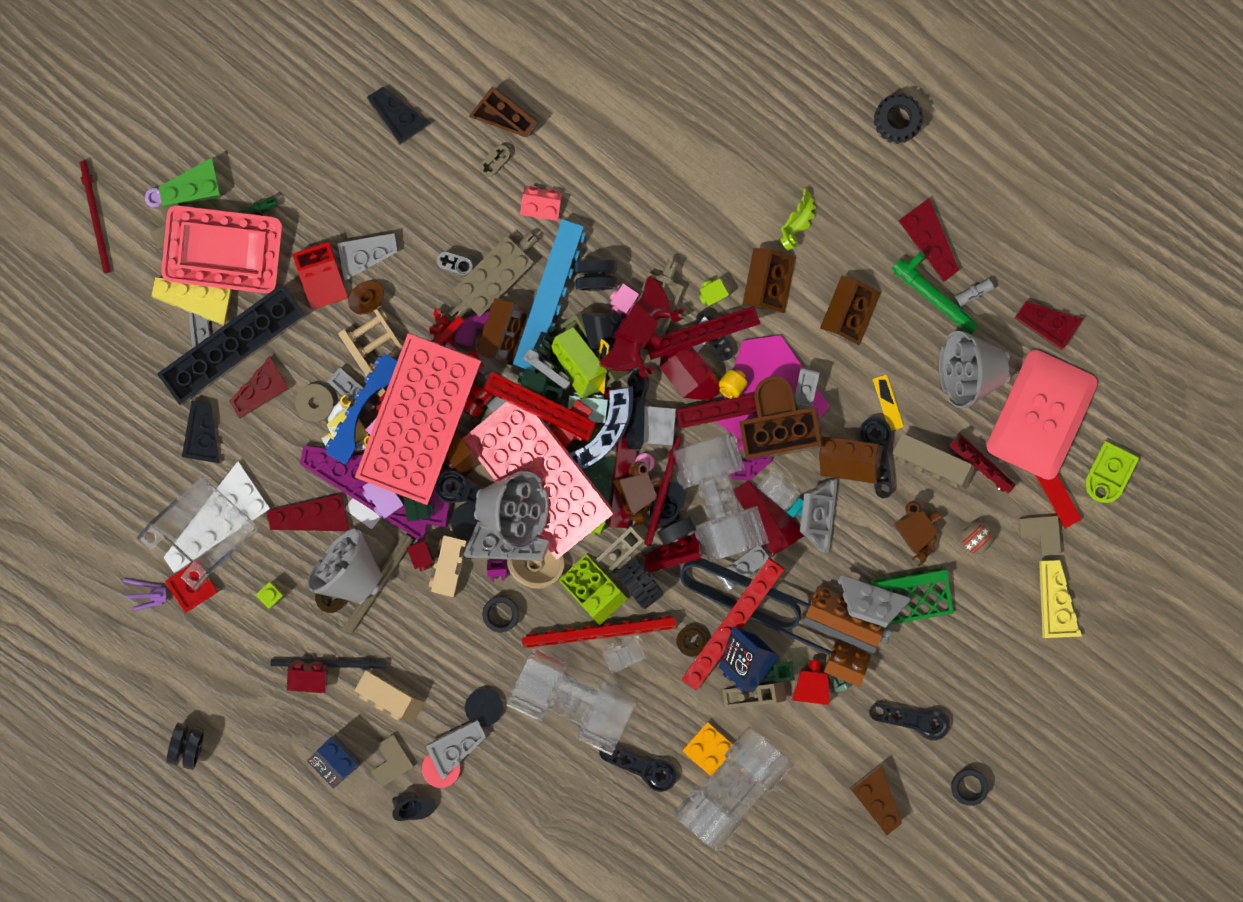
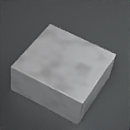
[644,406,676,446]

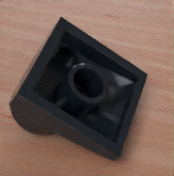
[582,310,622,351]

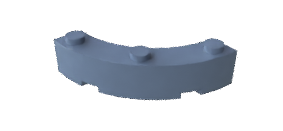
[568,386,633,469]

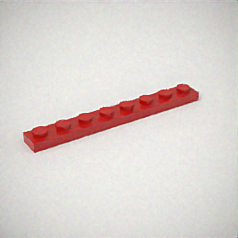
[681,557,785,690]
[522,616,676,649]

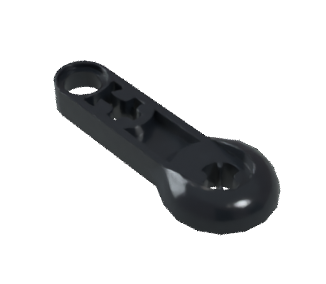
[626,369,650,451]
[859,417,892,499]
[435,471,481,505]
[869,704,950,741]
[599,744,677,792]

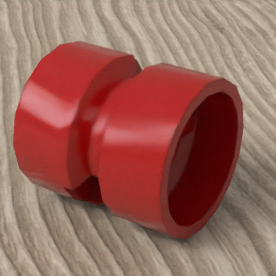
[464,383,492,418]

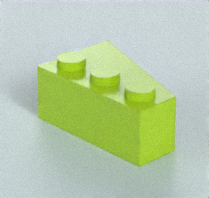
[551,327,607,400]

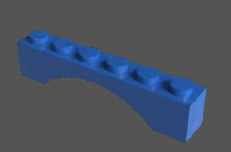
[325,353,397,465]

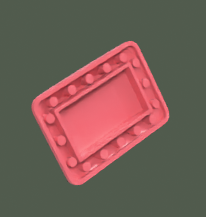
[161,205,282,293]
[986,350,1097,480]

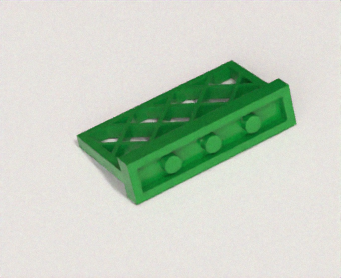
[869,567,954,625]

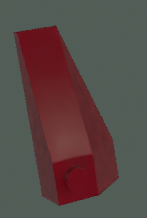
[732,481,804,556]

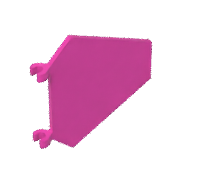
[716,335,829,451]

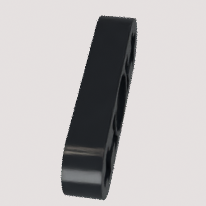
[696,311,733,361]

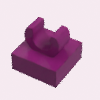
[487,559,507,582]

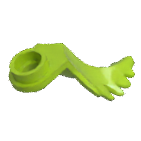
[780,187,816,250]

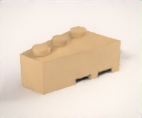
[429,536,468,597]
[354,671,425,722]

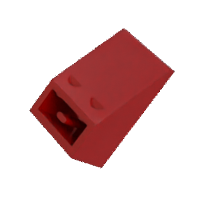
[292,242,348,310]

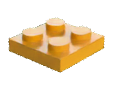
[682,722,736,776]

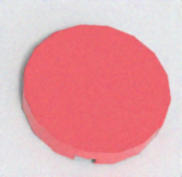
[422,754,460,788]

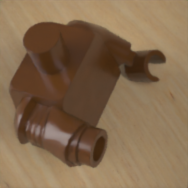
[613,462,662,527]
[893,501,942,566]

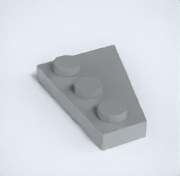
[337,233,398,281]
[425,719,486,780]

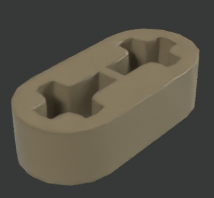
[480,145,510,177]

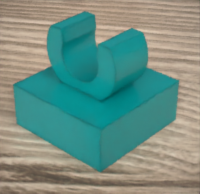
[785,497,803,518]

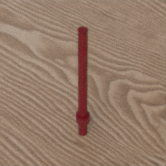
[79,160,111,274]
[644,436,682,546]

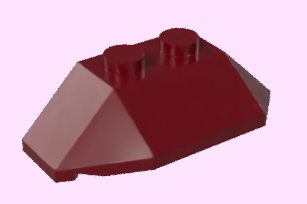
[659,329,721,401]

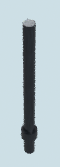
[270,658,386,670]

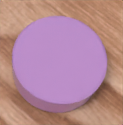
[145,188,162,208]

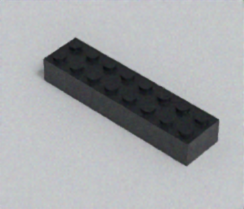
[157,284,306,405]

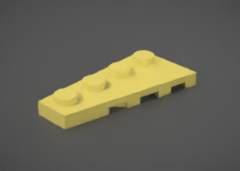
[152,277,231,326]
[1039,560,1082,638]

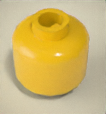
[719,370,747,399]

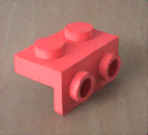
[520,186,562,221]

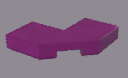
[454,311,490,347]
[731,457,771,481]

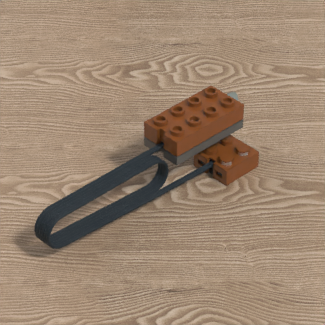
[680,558,894,687]

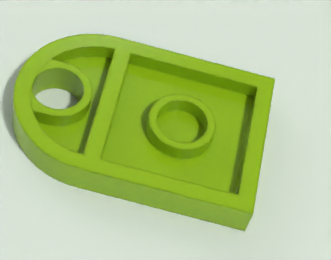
[1085,441,1139,503]

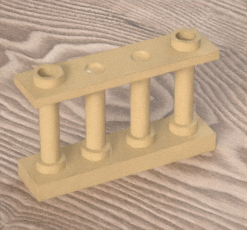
[338,309,403,397]

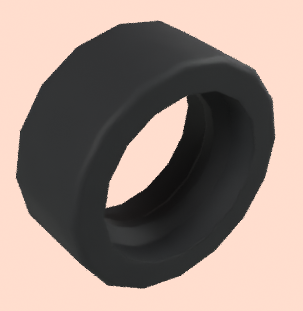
[657,516,696,545]
[482,596,519,633]
[951,769,989,806]

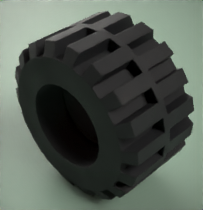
[874,93,923,144]
[616,558,664,609]

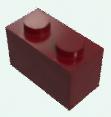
[407,541,435,572]
[287,660,328,693]

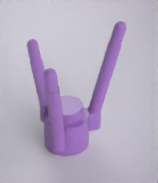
[123,579,167,611]

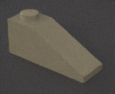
[594,523,648,575]
[723,682,786,709]

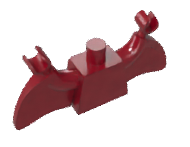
[599,276,684,378]

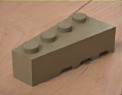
[893,433,976,490]

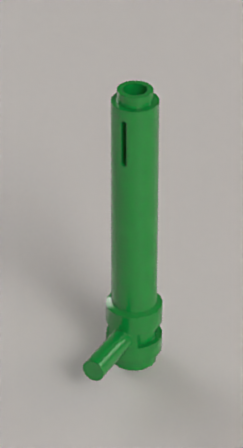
[891,252,978,334]

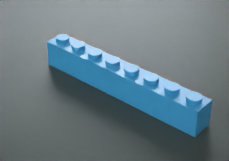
[513,219,586,373]

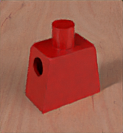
[792,660,829,705]

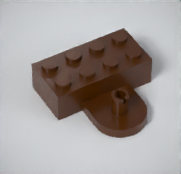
[739,376,824,461]

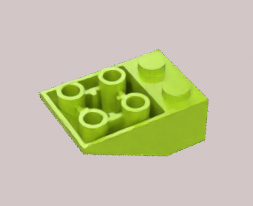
[559,554,628,625]

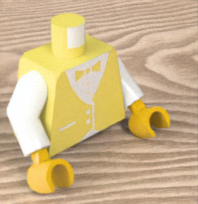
[321,393,370,452]

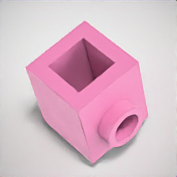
[610,284,639,315]

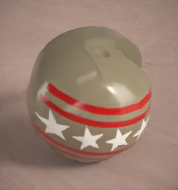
[961,521,993,554]

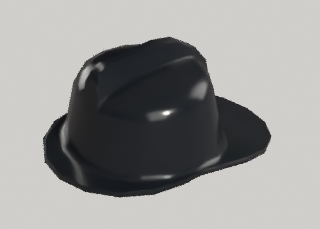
[650,482,686,525]
[392,792,436,821]

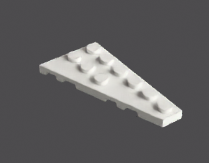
[164,461,270,573]

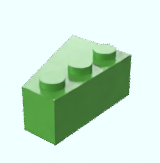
[159,158,220,209]

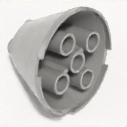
[939,331,1010,408]
[474,471,548,549]
[308,528,383,604]

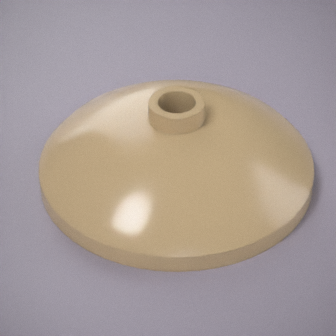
[507,535,564,589]

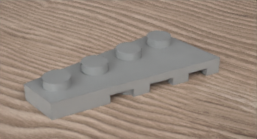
[464,522,550,561]

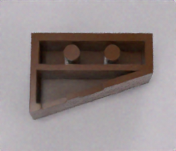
[469,86,540,137]
[445,430,481,477]
[850,764,902,835]

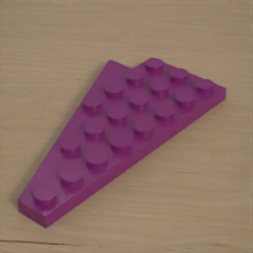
[300,445,455,541]

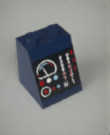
[719,626,779,693]
[307,735,361,789]

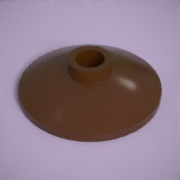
[348,281,384,315]

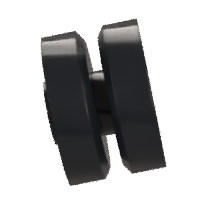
[575,260,618,291]
[166,723,204,770]

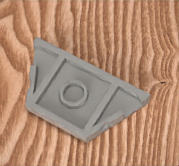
[800,479,837,553]
[838,575,911,627]

